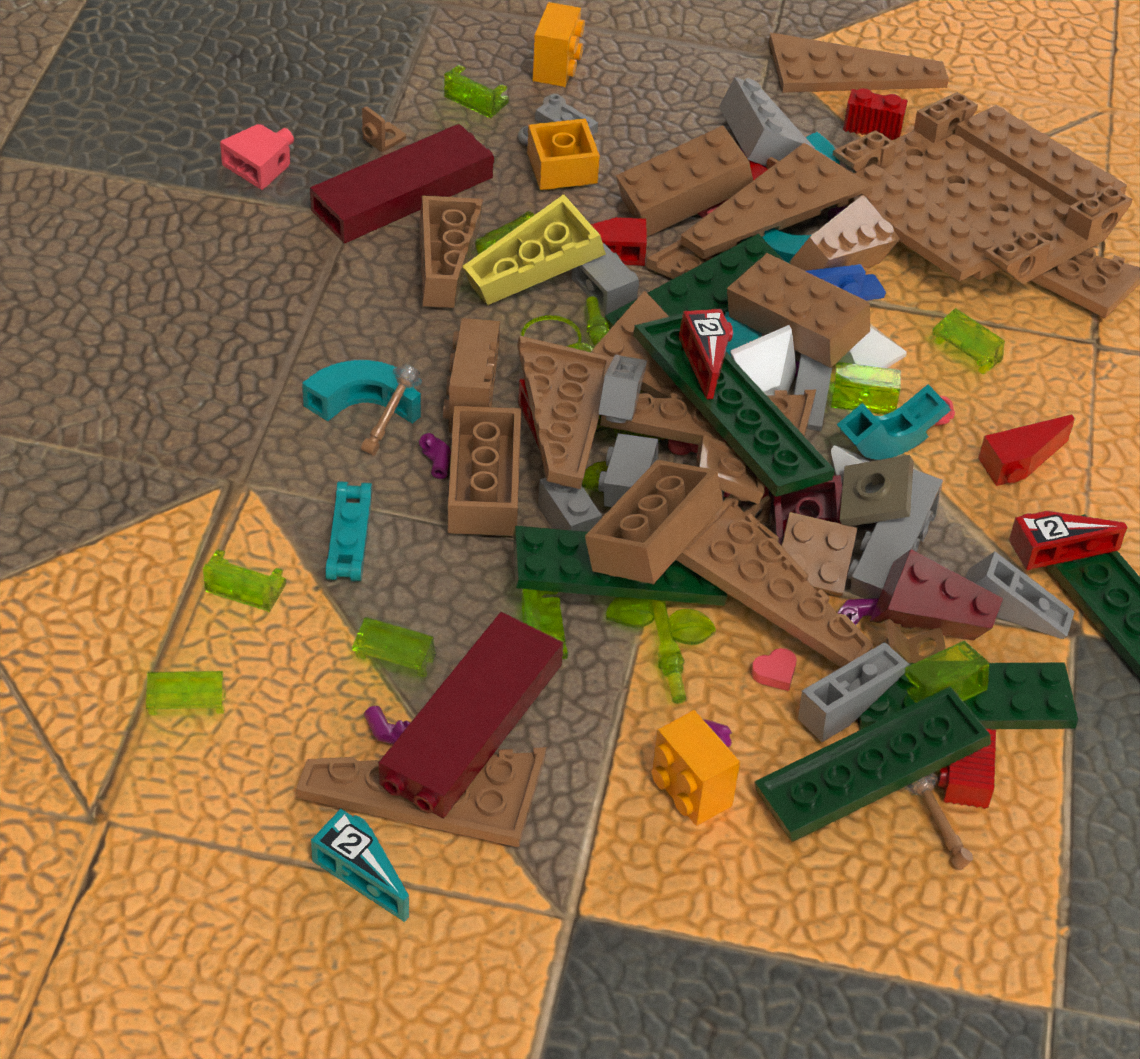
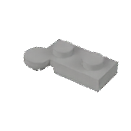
[535,93,598,135]

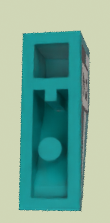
[311,809,409,922]

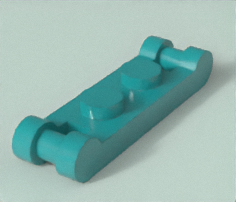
[326,481,372,581]

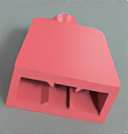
[220,124,294,190]

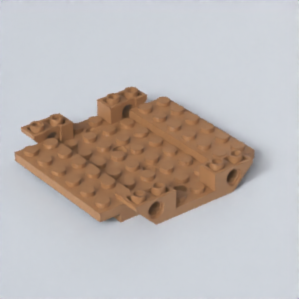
[833,92,1133,284]

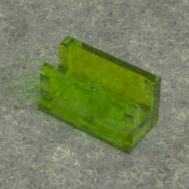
[444,65,509,119]
[932,308,1005,374]
[831,362,901,415]
[203,549,286,612]
[521,589,568,659]
[352,617,436,677]
[905,641,989,703]
[146,671,226,715]

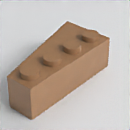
[790,195,900,271]
[419,196,483,308]
[443,318,500,433]

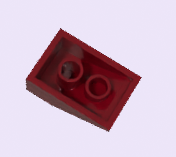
[769,475,849,572]

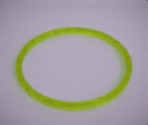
[521,315,582,349]

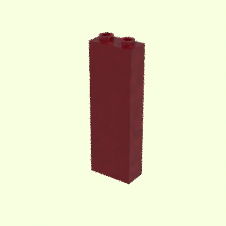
[310,124,495,244]
[378,612,564,819]

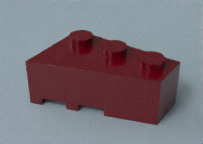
[870,549,1003,640]

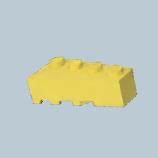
[463,195,606,305]

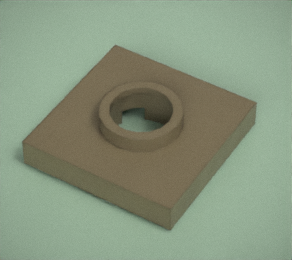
[840,455,914,526]

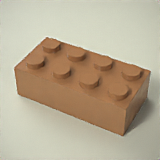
[616,125,753,237]
[727,253,870,368]
[448,406,521,536]
[585,460,723,584]

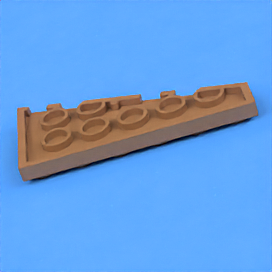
[676,494,873,667]

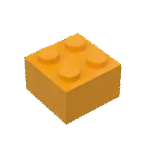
[533,2,585,87]
[527,118,600,190]
[651,710,740,826]

